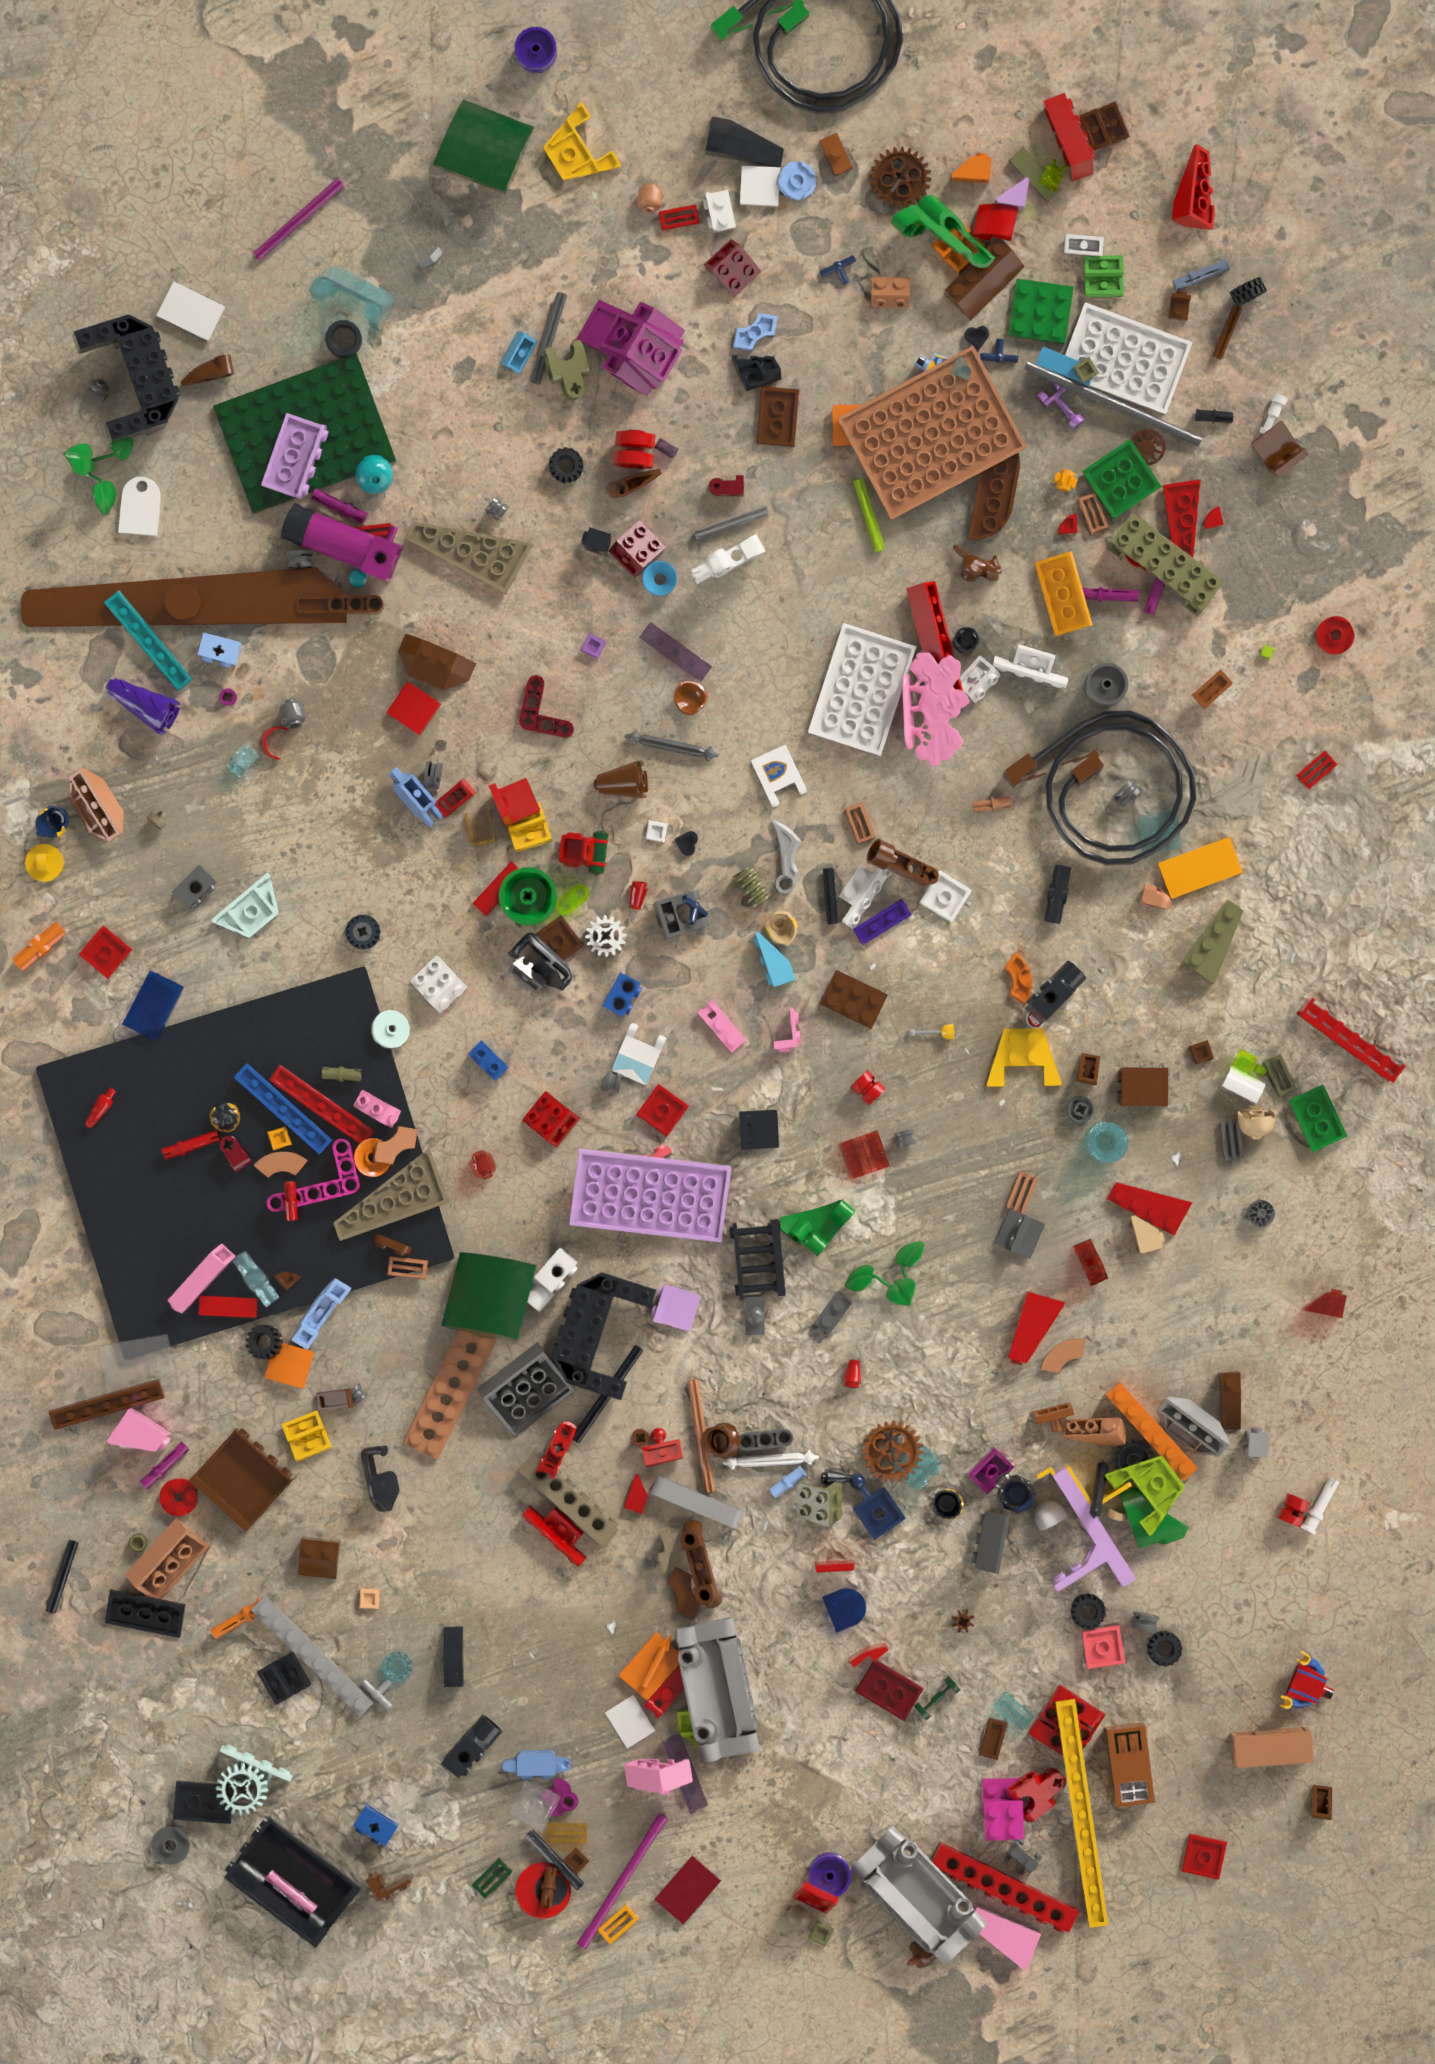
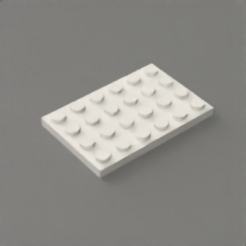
[1065,302,1193,415]
[808,623,916,756]

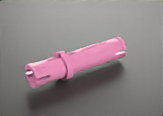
[265,1870,318,1915]

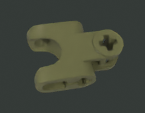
[543,340,590,401]

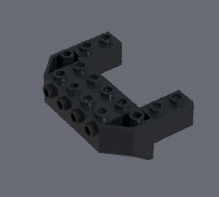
[72,314,180,445]
[551,1272,657,1400]

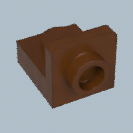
[1168,291,1191,321]

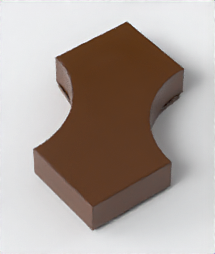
[667,1567,700,1618]

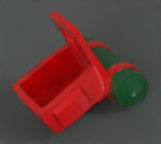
[559,831,609,875]

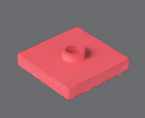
[1081,1625,1125,1669]

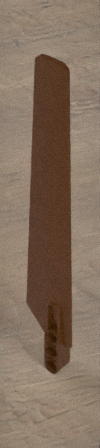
[21,567,385,627]

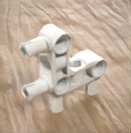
[691,535,766,585]

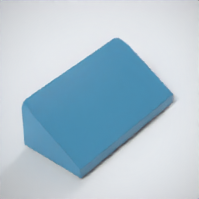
[500,331,538,375]

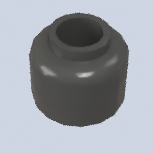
[279,699,306,729]

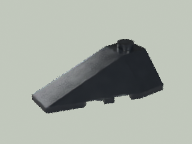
[705,117,784,168]

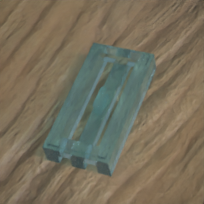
[993,1691,1035,1731]

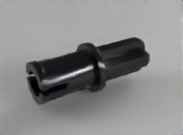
[1195,409,1234,424]

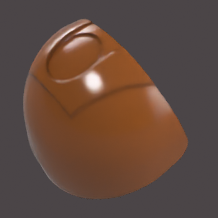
[674,681,708,715]

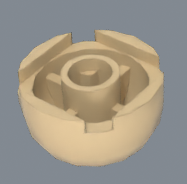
[1238,1106,1276,1140]

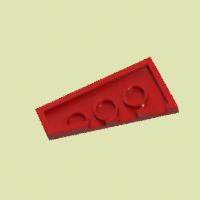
[1162,479,1201,558]
[1107,1182,1193,1236]

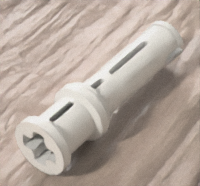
[1300,1477,1339,1535]

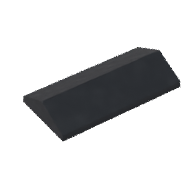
[105,1589,186,1638]

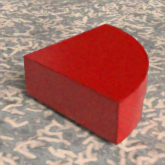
[1204,506,1224,529]
[1058,513,1078,535]

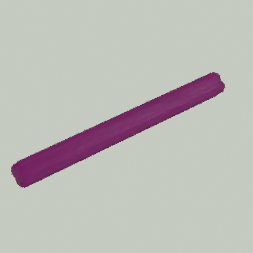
[253,179,344,261]

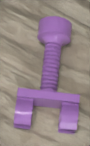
[1037,382,1085,429]

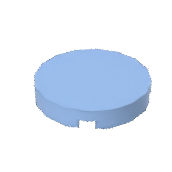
[778,162,816,200]

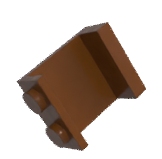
[1117,1067,1168,1106]

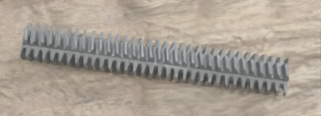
[694,506,769,540]

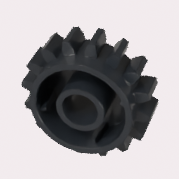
[1112,1439,1153,1481]

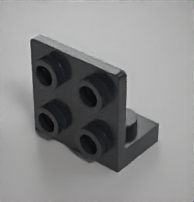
[739,1110,779,1150]

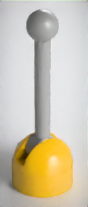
[908,1024,954,1039]

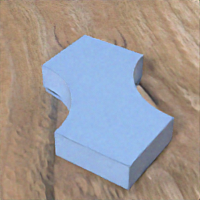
[733,313,778,351]

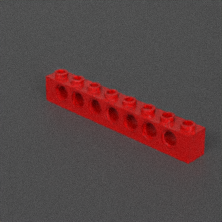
[931,1841,1079,1933]

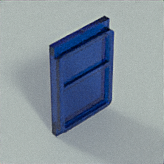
[122,970,184,1041]

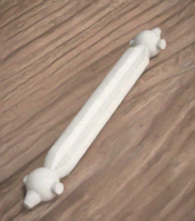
[723,1450,819,1470]

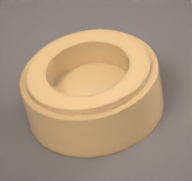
[1107,1509,1127,1522]

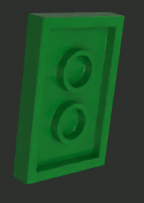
[1288,1084,1348,1152]

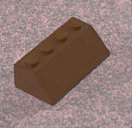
[944,238,1025,321]

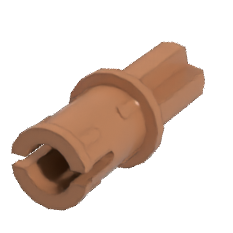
[972,795,1011,812]

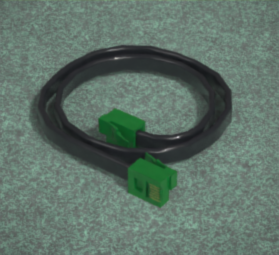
[710,0,903,114]

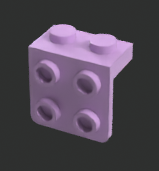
[651,1284,700,1331]

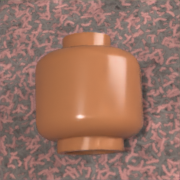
[637,183,663,213]

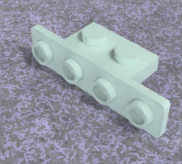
[220,1744,293,1788]

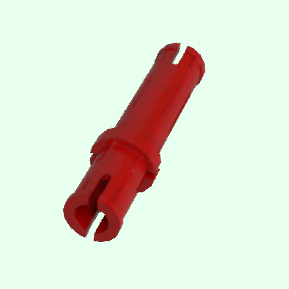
[162,1130,220,1160]

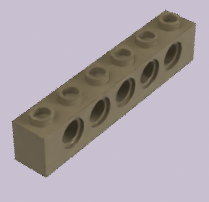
[518,1452,619,1548]

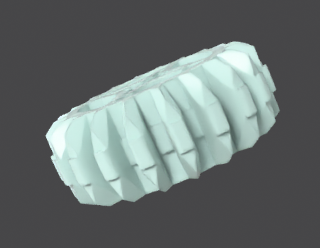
[216,1763,268,1816]

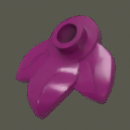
[541,1778,579,1817]

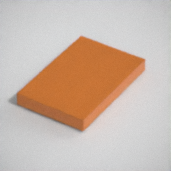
[618,1631,679,1701]

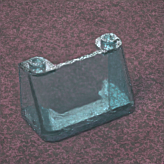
[309,266,395,332]

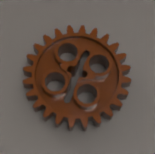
[869,146,932,210]

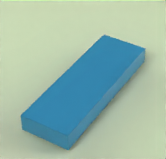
[1036,347,1092,387]

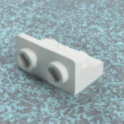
[703,190,736,233]
[960,655,1000,703]

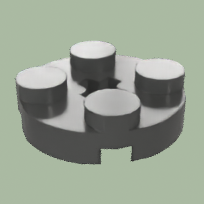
[151,1825,190,1865]

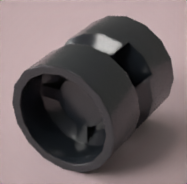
[953,627,979,654]

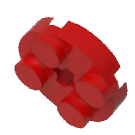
[1316,616,1355,655]
[159,1478,198,1517]

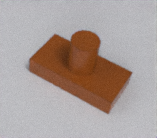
[819,133,853,176]
[1191,669,1233,709]
[1033,1402,1074,1432]

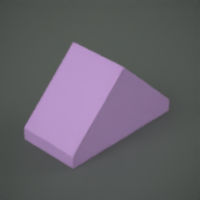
[995,177,1029,210]

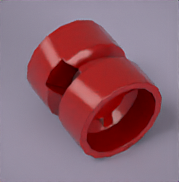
[850,1070,886,1106]
[1277,1493,1310,1528]

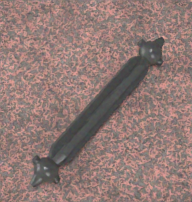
[625,731,719,761]

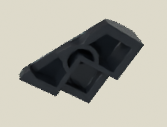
[732,355,782,392]

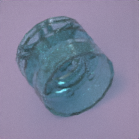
[1084,1121,1129,1163]

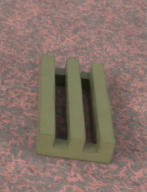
[1263,1054,1297,1097]

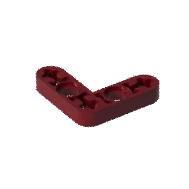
[519,675,574,738]

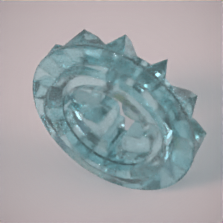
[382,1651,412,1682]

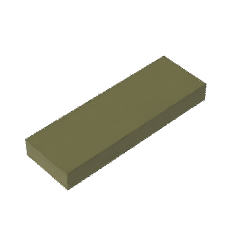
[1009,147,1062,203]

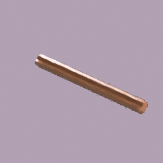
[688,1379,715,1493]

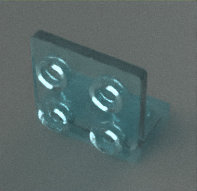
[899,1445,942,1490]

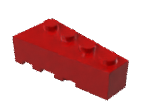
[1043,93,1095,182]

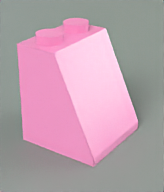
[107,1408,171,1452]

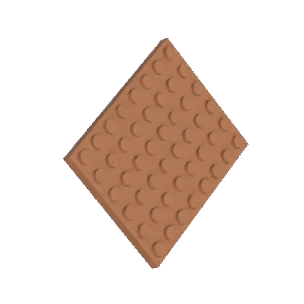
[837,346,1027,520]

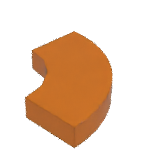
[1004,952,1032,1005]

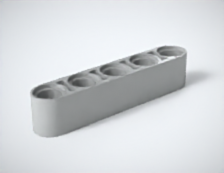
[650,1475,745,1529]

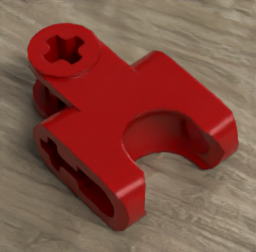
[536,1421,576,1479]
[1007,1768,1067,1822]

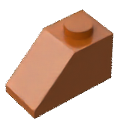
[951,153,991,183]

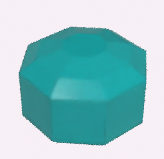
[348,569,368,588]

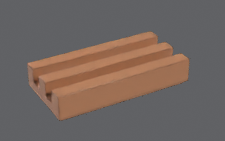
[1077,492,1109,535]
[844,802,876,845]
[1006,1171,1038,1214]
[387,1256,428,1280]

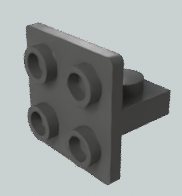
[995,1209,1045,1259]

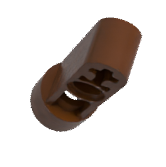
[866,839,939,886]

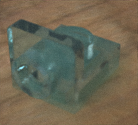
[227,743,259,777]

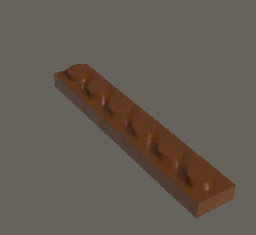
[48,1379,165,1430]

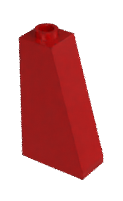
[1008,1291,1065,1366]

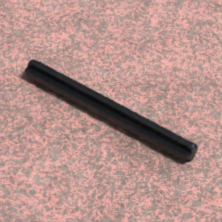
[572,1345,643,1443]

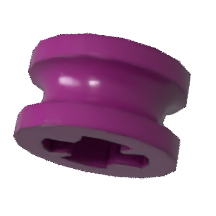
[219,688,237,706]

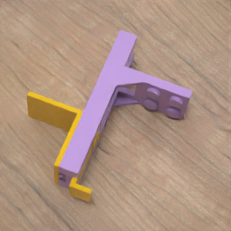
[1036,1463,1136,1592]

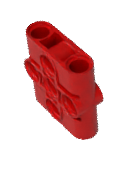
[1028,1684,1105,1756]

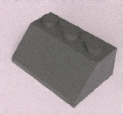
[972,1510,1009,1574]

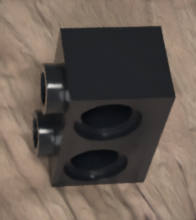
[581,527,612,557]

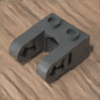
[652,890,709,941]

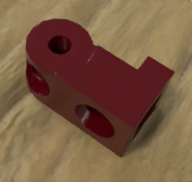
[708,475,744,496]

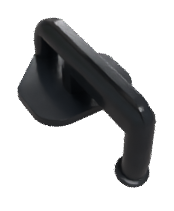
[508,932,572,991]
[361,1445,400,1512]

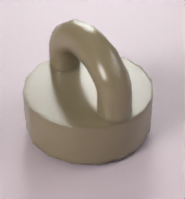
[147,810,166,829]

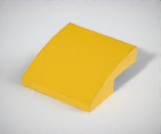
[507,802,552,853]
[282,1410,332,1462]

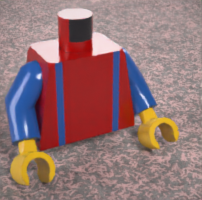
[1279,1651,1334,1709]

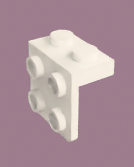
[411,956,468,1013]

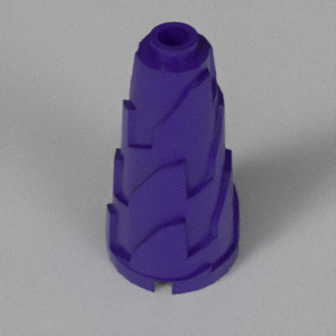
[106,678,181,736]

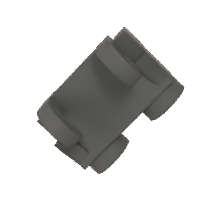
[1004,1839,1042,1876]

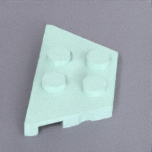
[211,873,279,938]

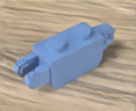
[388,767,442,828]
[502,1750,571,1779]

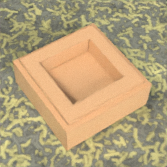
[359,1588,380,1609]

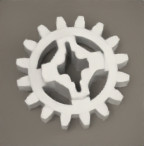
[585,915,627,957]

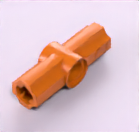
[12,921,67,971]

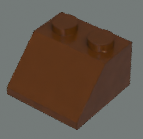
[298,1537,341,1579]

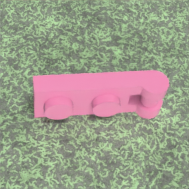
[697,999,746,1053]

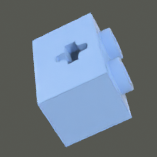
[197,632,242,668]

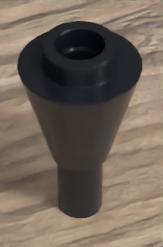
[821,1469,853,1488]

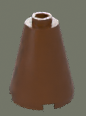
[594,760,648,799]

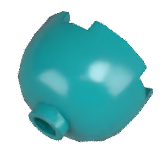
[355,455,393,495]

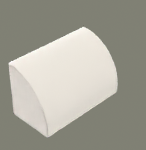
[1221,1066,1265,1104]

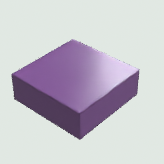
[581,633,606,659]

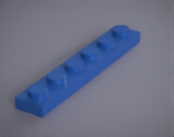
[234,1063,333,1155]

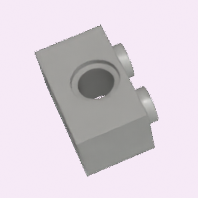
[1244,1427,1269,1457]

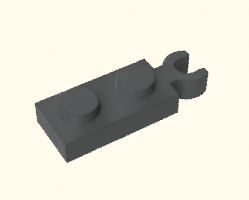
[809,1292,852,1343]

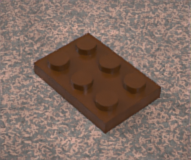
[820,970,888,1029]

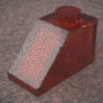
[1073,1239,1108,1286]
[1302,1288,1347,1318]

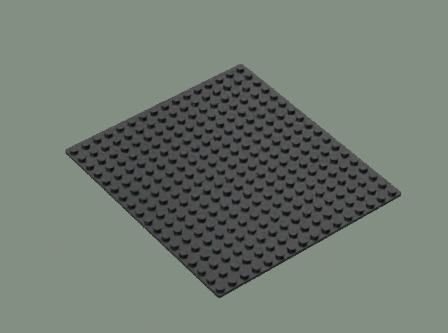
[36,967,454,1359]

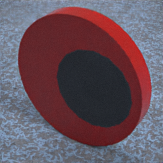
[515,1862,571,1919]

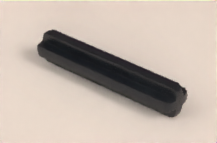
[823,868,838,925]

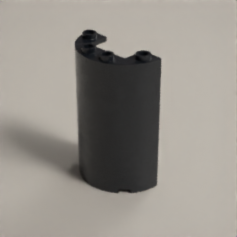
[224,1816,362,1948]

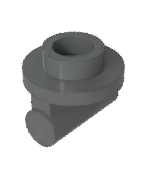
[87,379,109,401]

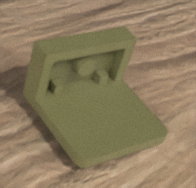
[797,1482,843,1526]

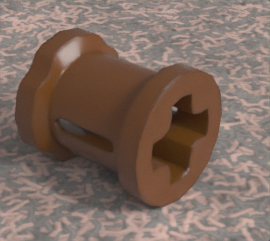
[632,1428,649,1446]

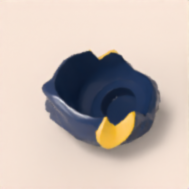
[35,805,69,839]

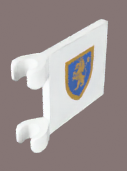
[751,744,807,807]

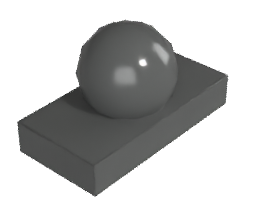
[745,1296,765,1335]

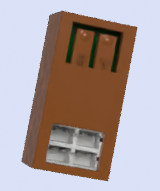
[1105,1722,1155,1807]

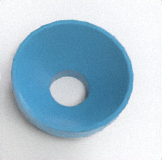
[643,561,677,596]

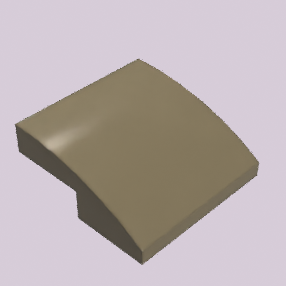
[658,1528,671,1572]

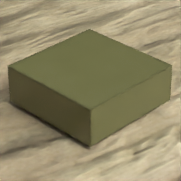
[1073,357,1099,384]
[808,1920,834,1947]

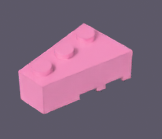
[624,1759,693,1795]

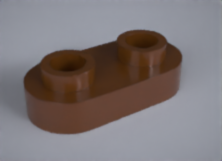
[374,1234,412,1257]

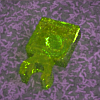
[1038,159,1065,192]

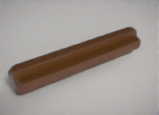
[1213,305,1242,360]

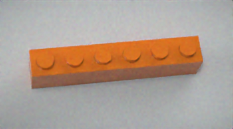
[1105,1381,1198,1481]

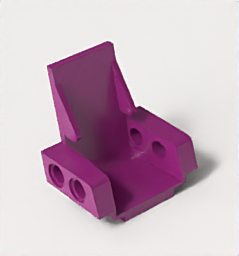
[577,300,685,397]

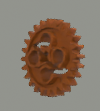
[862,1420,924,1483]

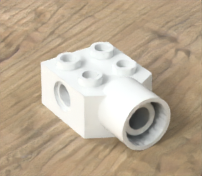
[528,1247,578,1312]

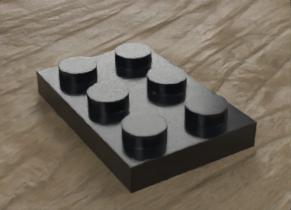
[173,1780,234,1824]

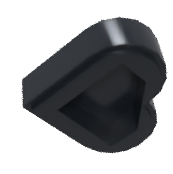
[964,326,989,350]
[674,831,698,856]

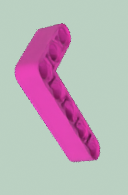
[267,1139,360,1212]

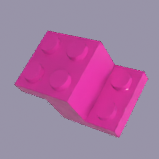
[982,1777,1024,1841]

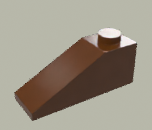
[1219,1371,1241,1430]

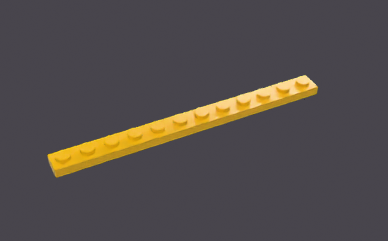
[1055,1699,1108,1928]

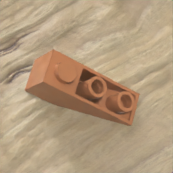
[1063,1418,1127,1446]

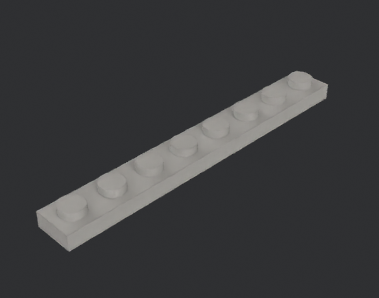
[251,1595,374,1716]

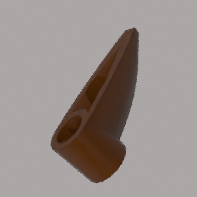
[181,355,234,386]
[607,469,662,498]

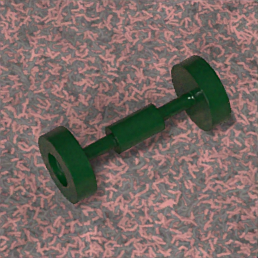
[914,1675,961,1721]

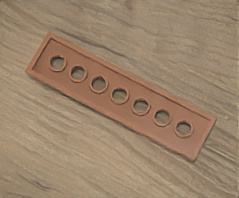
[403,1331,498,1460]

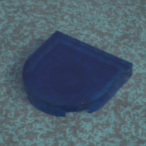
[822,1588,866,1633]

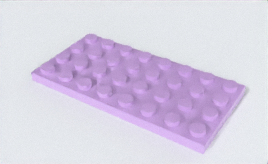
[569,1148,732,1242]

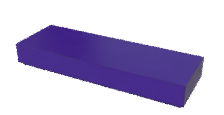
[853,899,912,945]

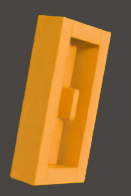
[598,1904,639,1944]

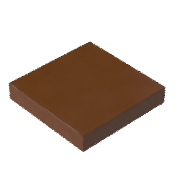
[535,915,584,961]

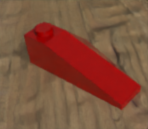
[1172,144,1215,230]

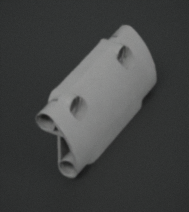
[675,1617,760,1763]
[851,1826,988,1966]

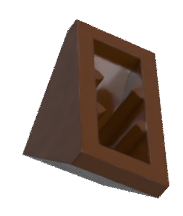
[1076,1053,1100,1086]
[1309,1785,1332,1820]

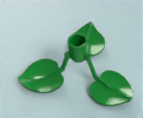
[63,438,133,515]
[845,1241,925,1306]

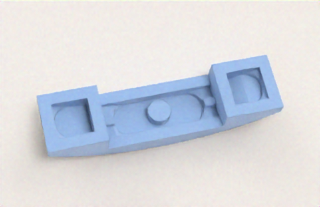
[291,1278,351,1349]

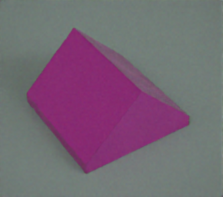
[966,1446,1014,1494]

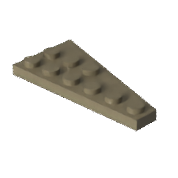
[405,522,533,594]
[334,1148,449,1241]

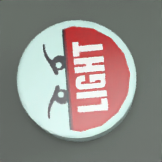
[1026,1013,1045,1028]

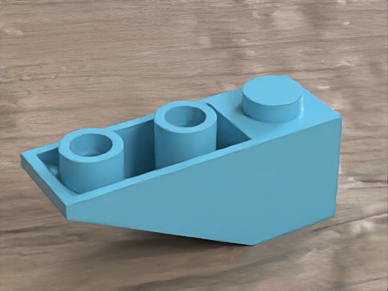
[753,932,796,987]

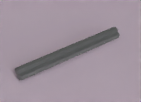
[531,292,567,385]

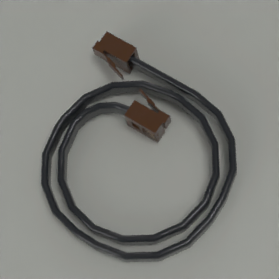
[1003,710,1196,866]

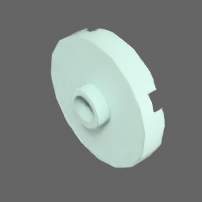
[371,1010,410,1049]

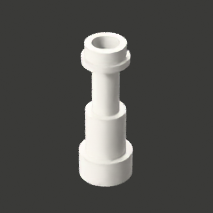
[1259,393,1288,435]

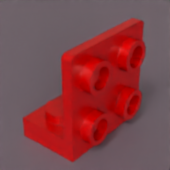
[488,778,540,826]
[522,1091,580,1148]

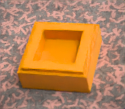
[267,1126,292,1151]

